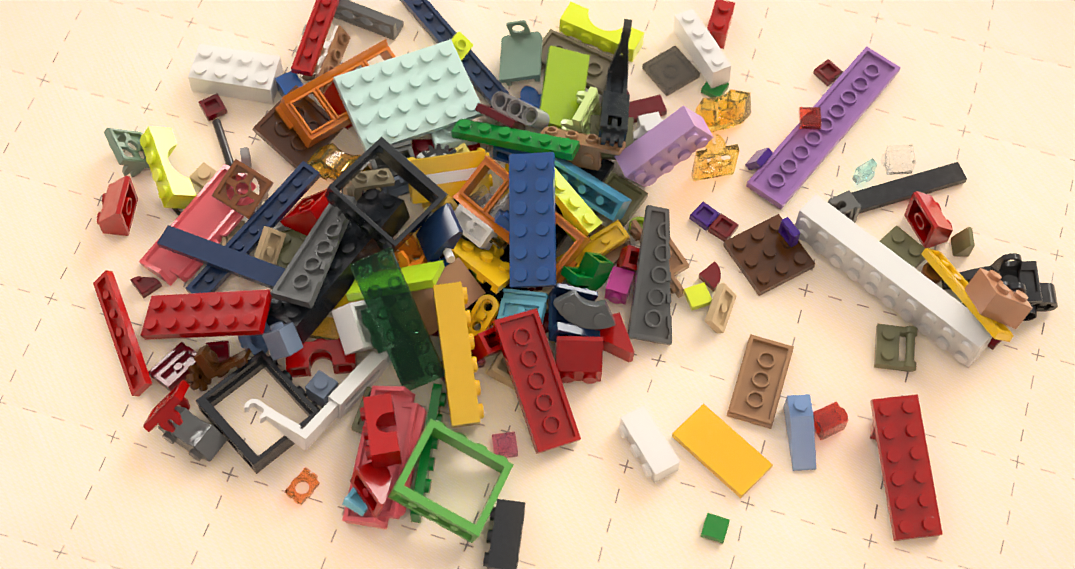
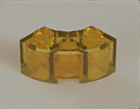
[695,89,751,133]
[306,143,371,181]

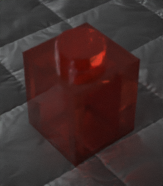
[813,401,849,441]

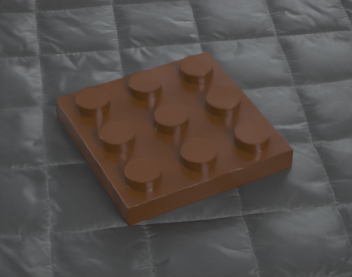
[252,85,343,169]
[723,214,816,296]

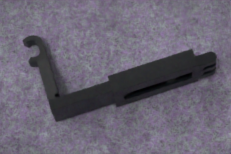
[598,18,633,148]

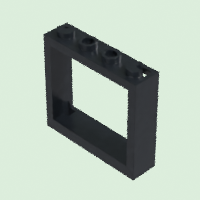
[325,136,448,253]
[196,350,321,474]

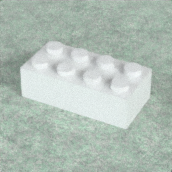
[188,43,283,104]

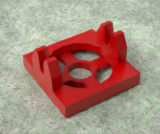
[143,380,191,433]

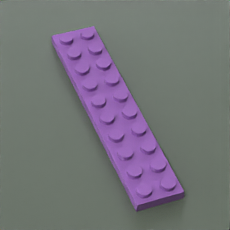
[746,46,901,209]

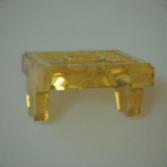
[691,134,740,181]

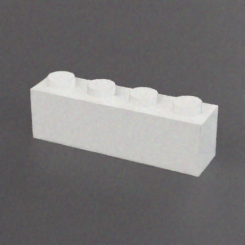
[673,8,732,89]

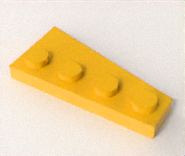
[451,237,510,294]

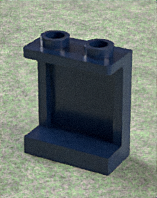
[548,283,600,342]

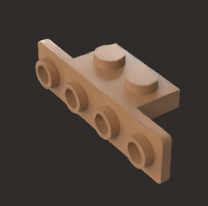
[300,25,350,95]
[541,126,626,171]
[630,219,689,298]

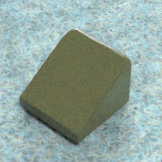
[951,227,975,257]

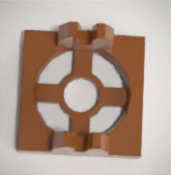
[211,159,274,219]

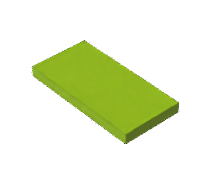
[539,45,590,129]
[346,260,445,302]

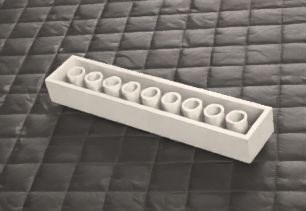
[795,194,992,368]

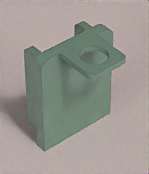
[499,20,543,86]

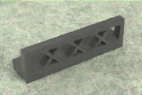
[334,0,404,41]

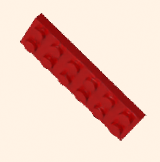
[140,289,272,340]
[492,308,581,454]
[870,394,943,541]

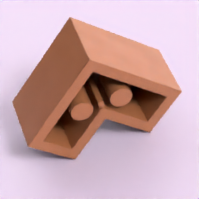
[965,268,1032,329]

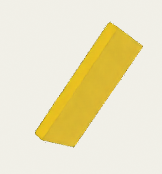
[672,403,773,498]

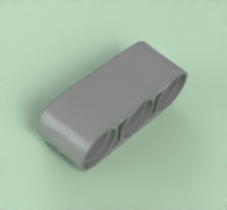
[491,91,550,130]

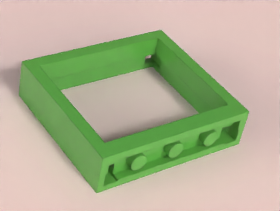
[388,419,514,543]

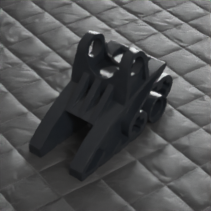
[941,253,1058,321]

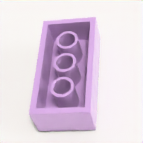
[615,105,714,187]

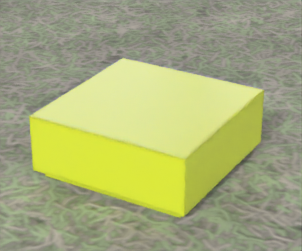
[683,282,712,311]

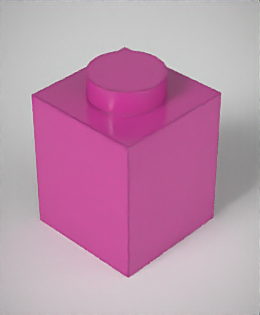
[604,266,635,305]

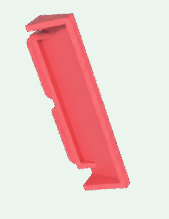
[139,164,256,286]
[342,386,427,530]

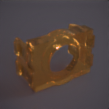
[285,467,320,505]

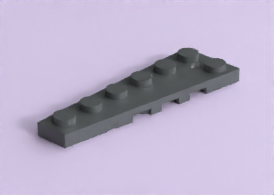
[270,194,357,308]
[627,205,672,346]

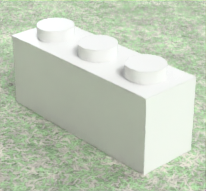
[618,405,680,483]

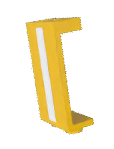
[407,148,493,204]

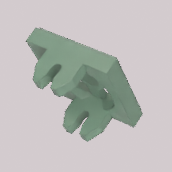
[103,127,150,177]

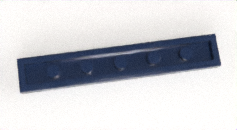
[157,225,285,289]

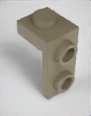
[343,168,395,201]

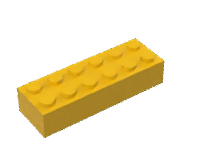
[433,282,484,428]

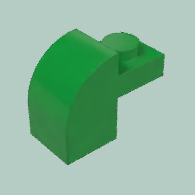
[560,252,614,291]

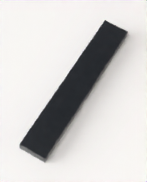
[851,162,967,214]

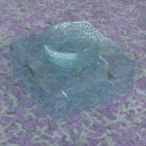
[852,158,878,185]

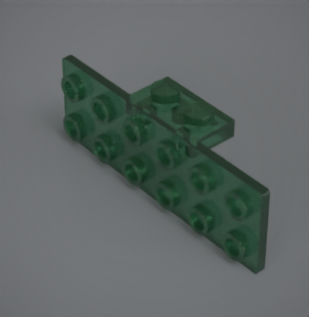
[350,247,445,391]

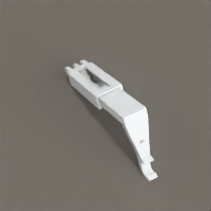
[244,346,392,451]

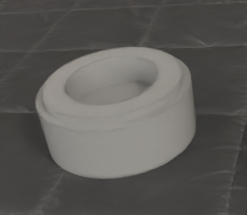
[240,147,252,168]

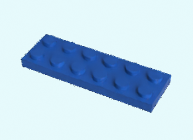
[509,152,556,288]

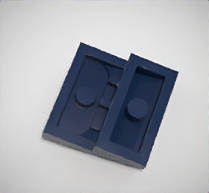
[416,203,463,263]

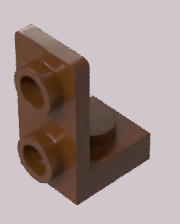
[193,345,252,380]

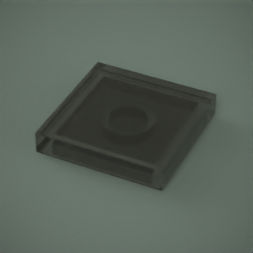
[642,45,700,97]

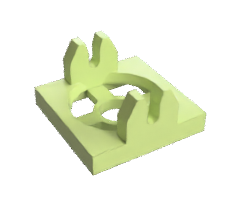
[560,86,601,135]

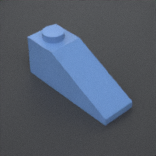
[783,394,816,471]

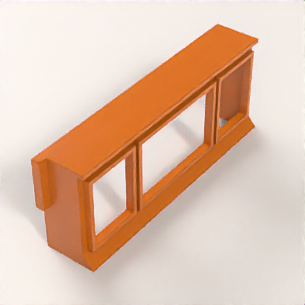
[275,39,396,148]
[452,155,591,284]

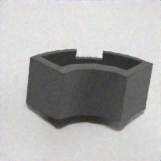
[554,289,616,329]
[158,406,228,462]

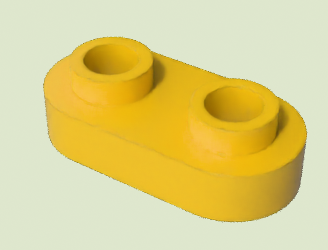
[468,295,500,337]

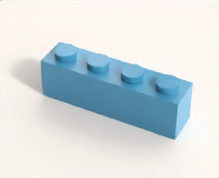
[555,158,632,221]

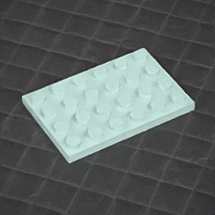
[333,39,483,152]

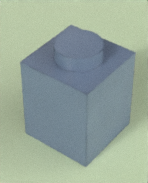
[262,321,303,360]
[305,370,338,408]

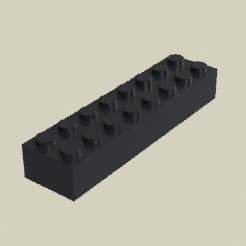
[266,188,410,344]

